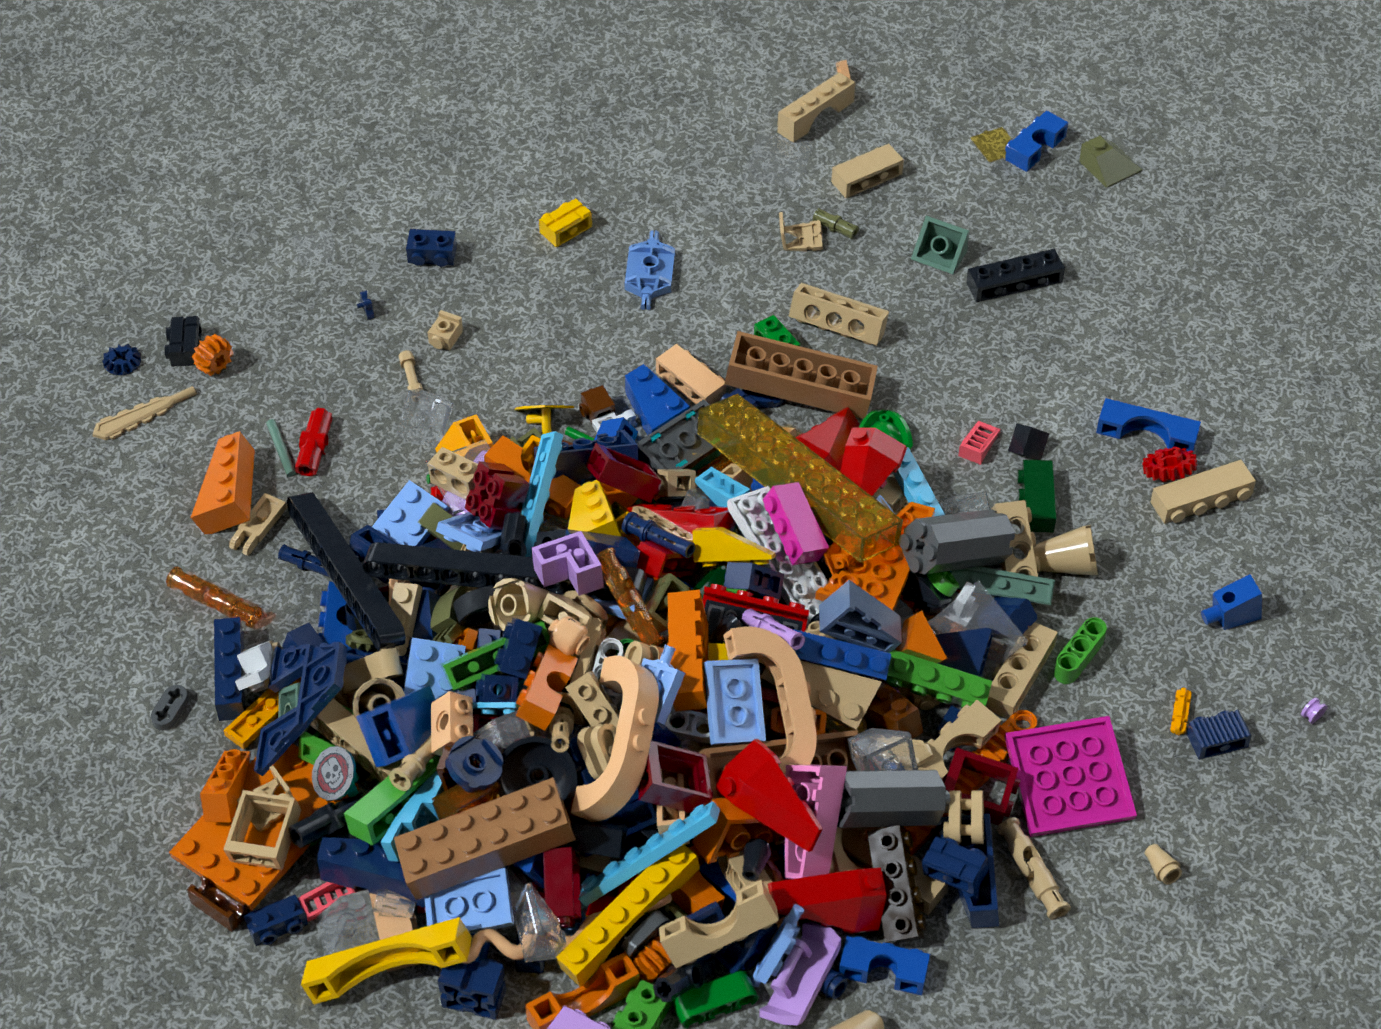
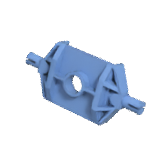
[625,230,675,310]

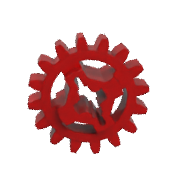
[1142,447,1197,482]

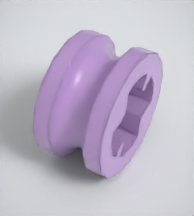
[1301,697,1327,724]

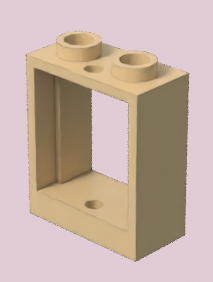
[223,789,301,870]

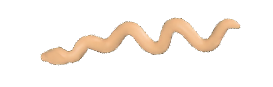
[462,894,672,964]

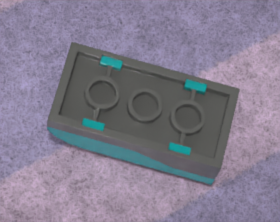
[637,400,737,483]

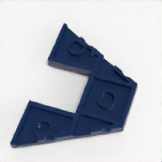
[254,642,348,776]

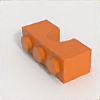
[515,644,578,730]

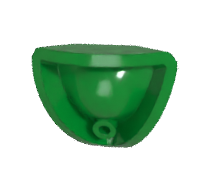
[859,410,913,449]

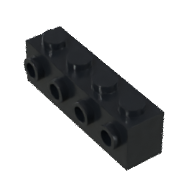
[966,249,1065,303]

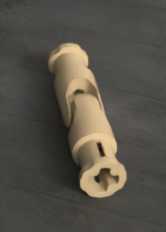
[997,817,1071,920]

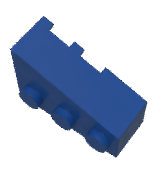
[625,364,690,436]

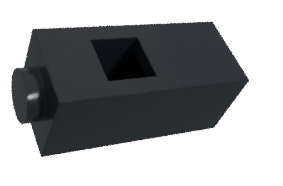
[555,815,628,858]

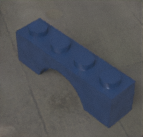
[214,617,245,721]

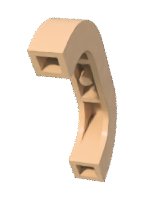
[724,627,817,776]
[571,656,659,822]

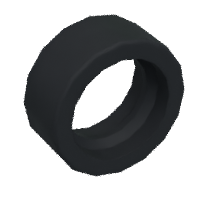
[453,587,496,627]

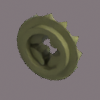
[346,630,377,651]

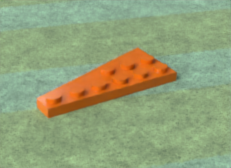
[815,502,935,611]

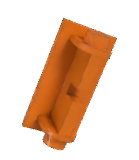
[824,529,865,576]

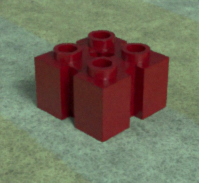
[464,461,530,530]

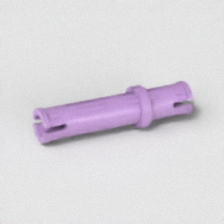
[742,609,805,650]

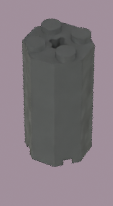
[899,509,1015,575]
[837,770,950,828]

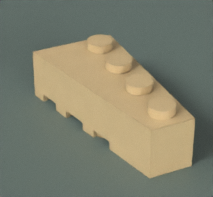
[760,661,882,731]

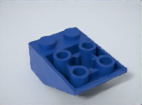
[356,685,436,767]

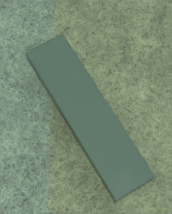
[951,567,1055,606]

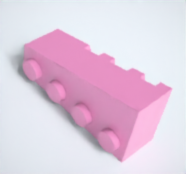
[784,765,847,879]

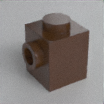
[579,385,615,424]

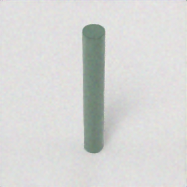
[266,419,296,477]

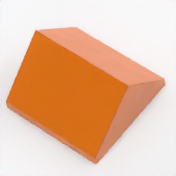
[896,611,947,663]

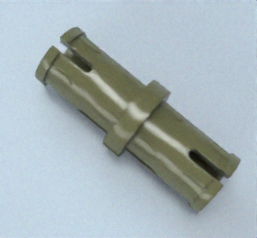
[813,208,859,239]

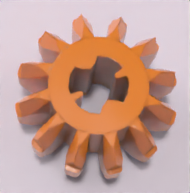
[192,334,234,376]
[632,936,672,983]

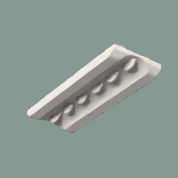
[727,486,829,628]

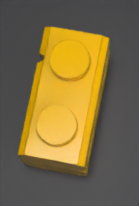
[539,198,592,248]

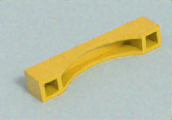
[556,844,700,987]
[301,917,472,1004]

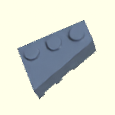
[819,580,902,653]

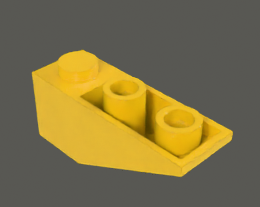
[692,527,776,566]

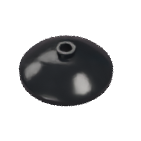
[495,736,578,807]

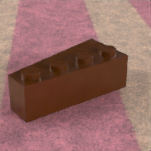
[863,680,923,741]

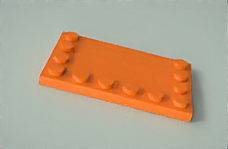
[169,744,359,911]

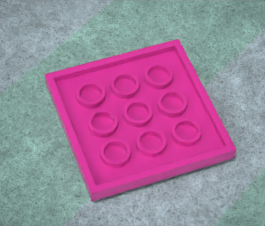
[1004,716,1137,837]

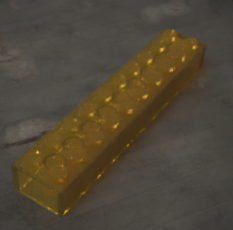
[697,394,903,563]

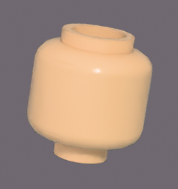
[548,616,590,656]

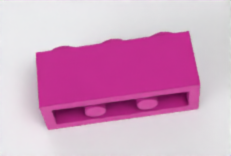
[763,482,829,566]

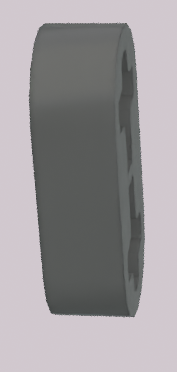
[151,685,189,731]
[621,910,670,958]

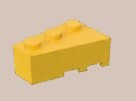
[568,480,622,536]

